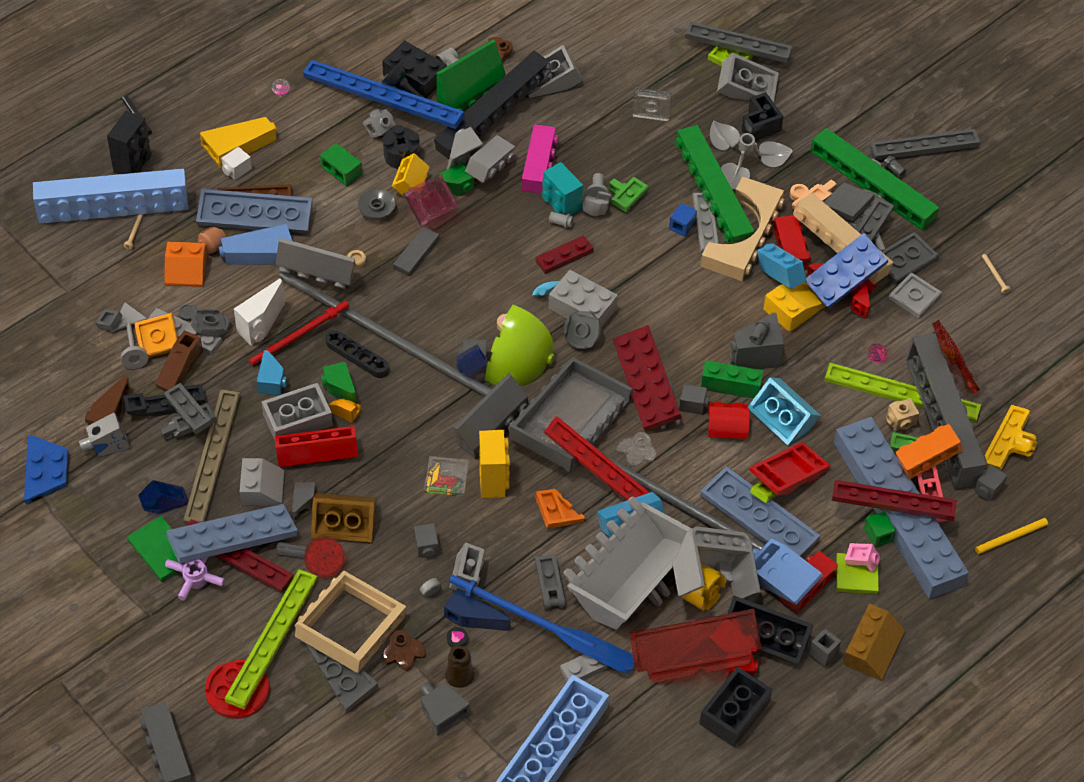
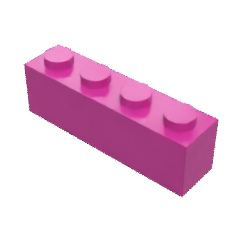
[522,124,558,194]

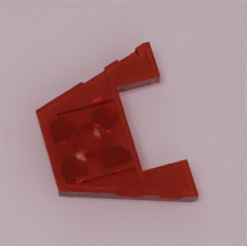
[932,320,980,393]

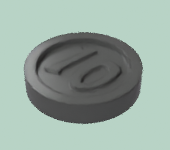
[178,303,198,321]

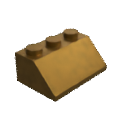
[311,493,377,542]
[843,603,905,681]

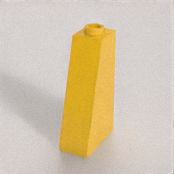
[200,117,277,168]

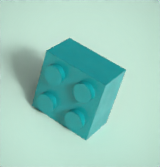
[542,162,583,215]

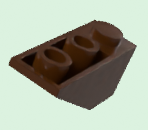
[155,330,203,391]

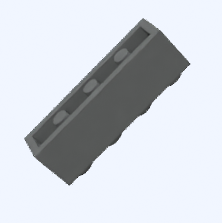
[139,702,192,782]

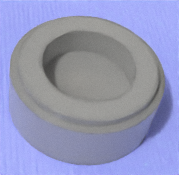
[420,578,441,597]

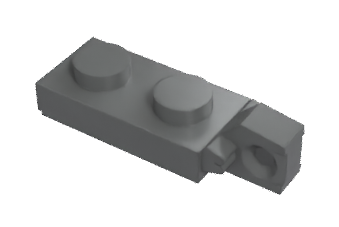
[160,403,217,441]

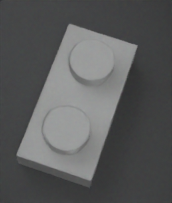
[560,654,607,682]

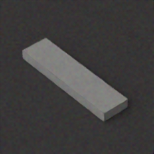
[693,193,719,254]

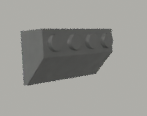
[454,373,529,459]

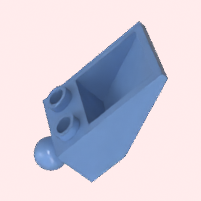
[752,538,823,605]

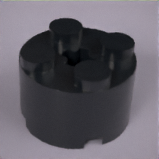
[383,125,420,169]

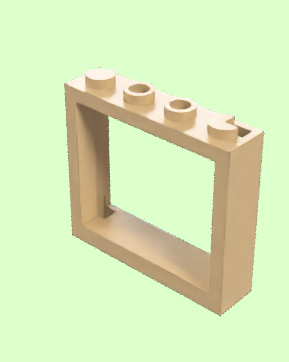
[294,571,406,673]

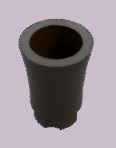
[445,645,474,688]

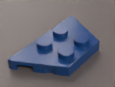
[24,435,69,504]

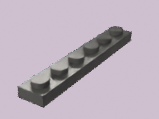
[685,21,792,63]
[870,129,980,160]

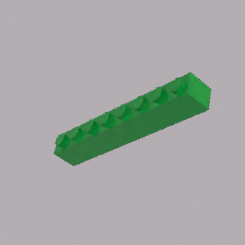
[675,125,754,244]
[810,128,939,231]

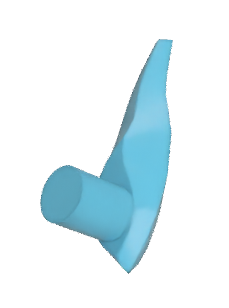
[532,281,560,297]

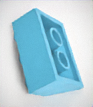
[748,377,821,445]

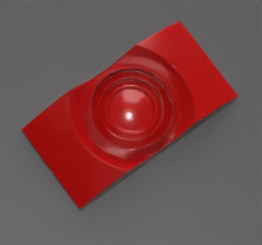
[749,442,831,495]

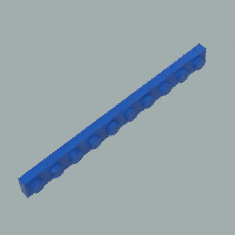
[303,60,465,129]

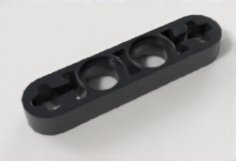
[326,330,389,378]

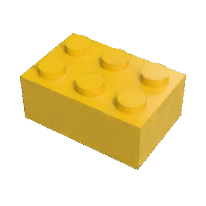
[479,430,510,498]

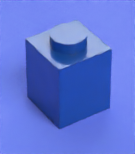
[669,203,697,237]

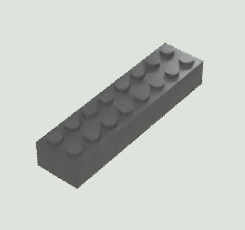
[905,333,987,489]

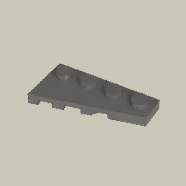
[306,630,378,713]

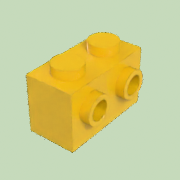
[392,153,430,199]

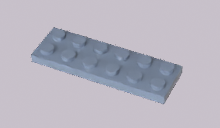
[196,189,313,234]
[700,466,820,557]
[166,504,298,564]

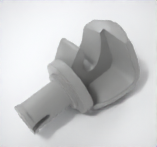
[583,173,611,216]

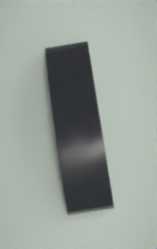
[123,384,206,416]

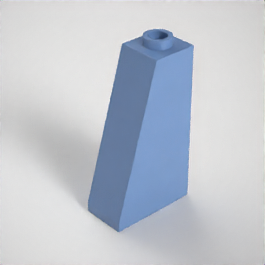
[218,224,292,265]

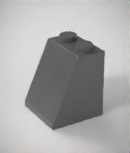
[729,313,784,369]

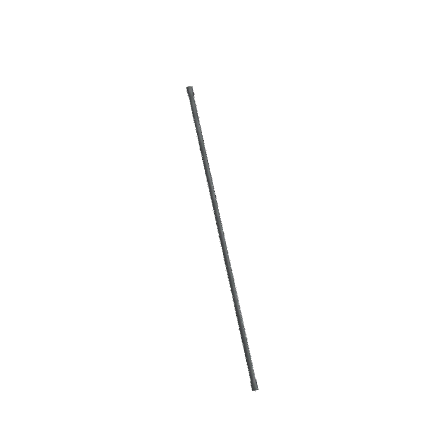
[278,271,765,550]

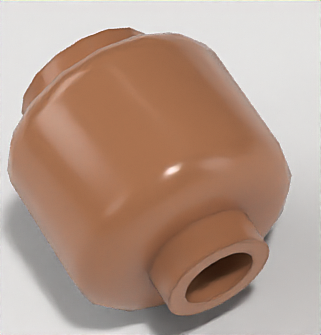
[197,227,226,254]

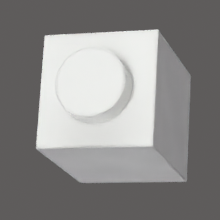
[222,147,252,180]

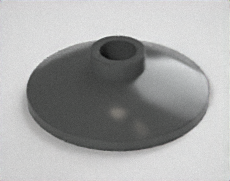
[358,189,395,219]

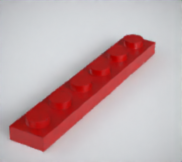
[543,416,650,501]

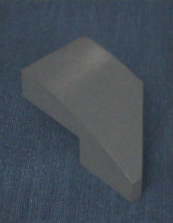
[292,482,315,517]

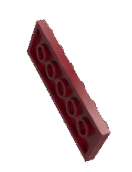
[613,325,682,432]

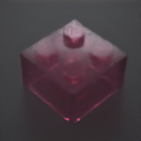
[403,173,458,227]

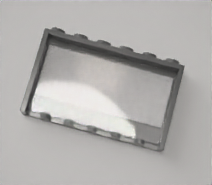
[508,357,633,472]

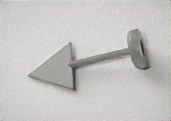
[111,303,148,369]

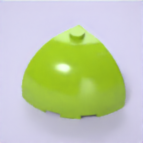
[485,305,555,386]

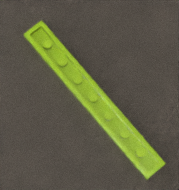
[824,363,981,423]
[225,569,318,709]

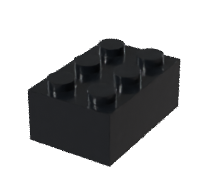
[382,40,447,98]
[107,111,152,174]
[699,667,773,747]

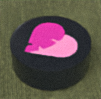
[447,627,468,648]

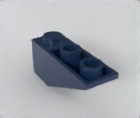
[444,589,510,631]

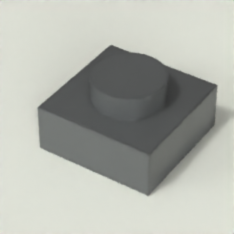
[95,309,123,331]

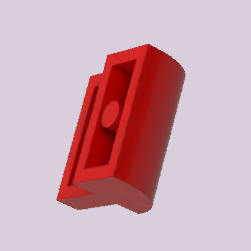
[708,402,749,439]

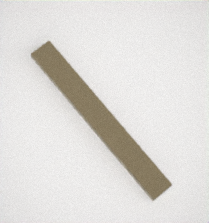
[183,390,240,524]

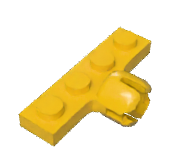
[985,405,1037,471]

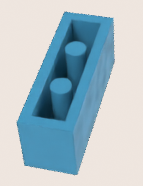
[757,243,806,289]
[597,492,664,537]

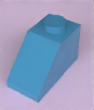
[257,350,287,395]

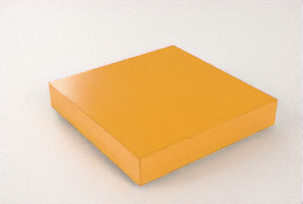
[134,313,178,358]

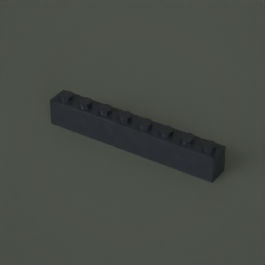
[434,50,551,159]

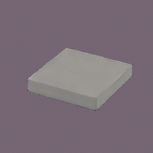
[888,272,942,318]

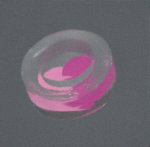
[272,79,290,96]

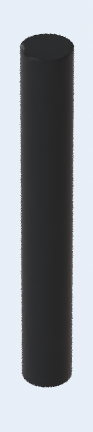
[121,95,152,136]

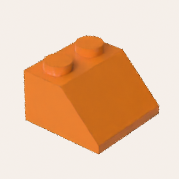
[164,242,207,287]

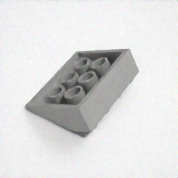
[276,238,356,289]

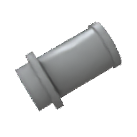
[549,211,574,229]

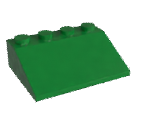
[437,40,506,112]

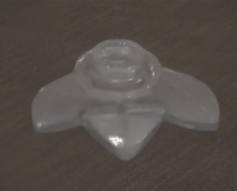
[616,432,656,467]

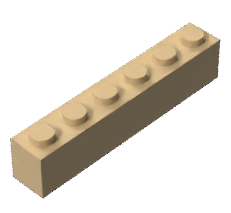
[793,193,893,284]

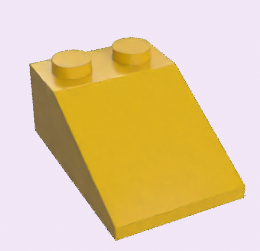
[763,282,826,332]

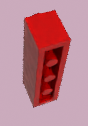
[275,426,358,467]

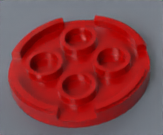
[205,659,270,719]

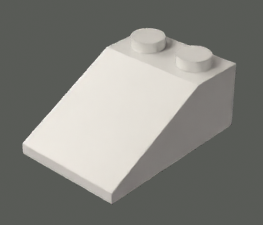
[234,279,285,346]

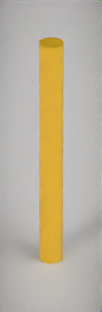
[975,518,1048,555]

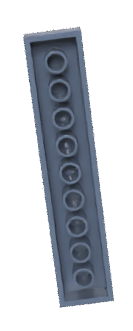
[833,417,969,599]

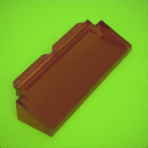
[630,609,762,683]

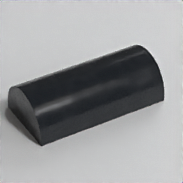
[724,596,813,664]

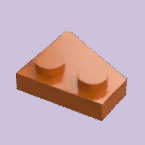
[535,489,585,529]

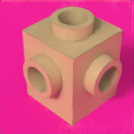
[886,398,919,431]

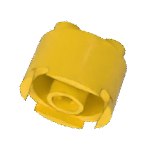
[681,564,726,611]

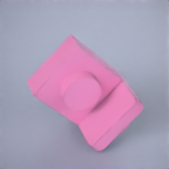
[845,543,880,572]

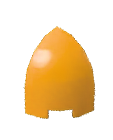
[328,399,362,423]

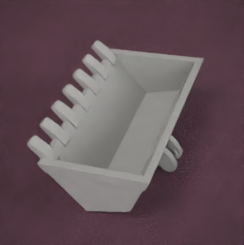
[564,497,692,630]

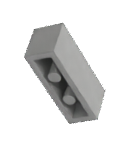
[465,135,515,183]

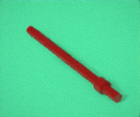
[248,300,350,367]

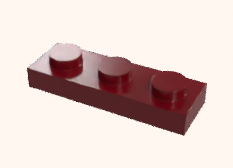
[535,235,594,274]

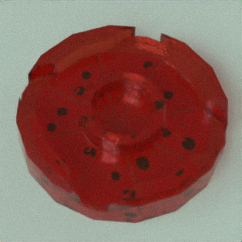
[304,537,345,577]

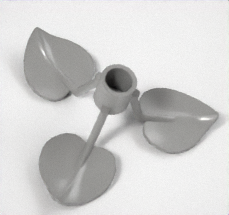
[710,121,793,190]

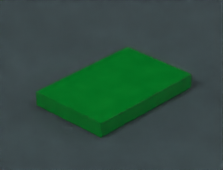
[127,516,186,582]

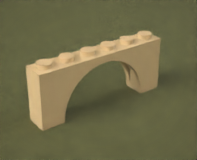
[700,176,785,281]

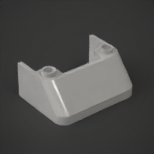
[673,527,761,599]

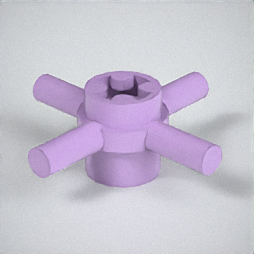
[165,557,225,601]

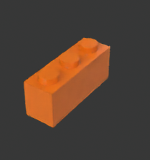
[896,424,963,479]

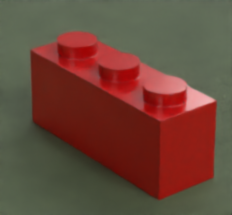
[773,215,811,270]
[778,551,838,614]

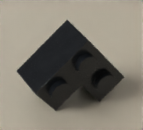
[741,92,784,140]

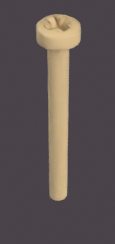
[124,214,144,250]
[982,254,1011,294]

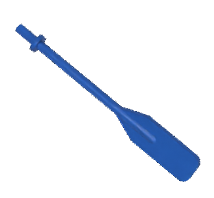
[449,574,636,673]

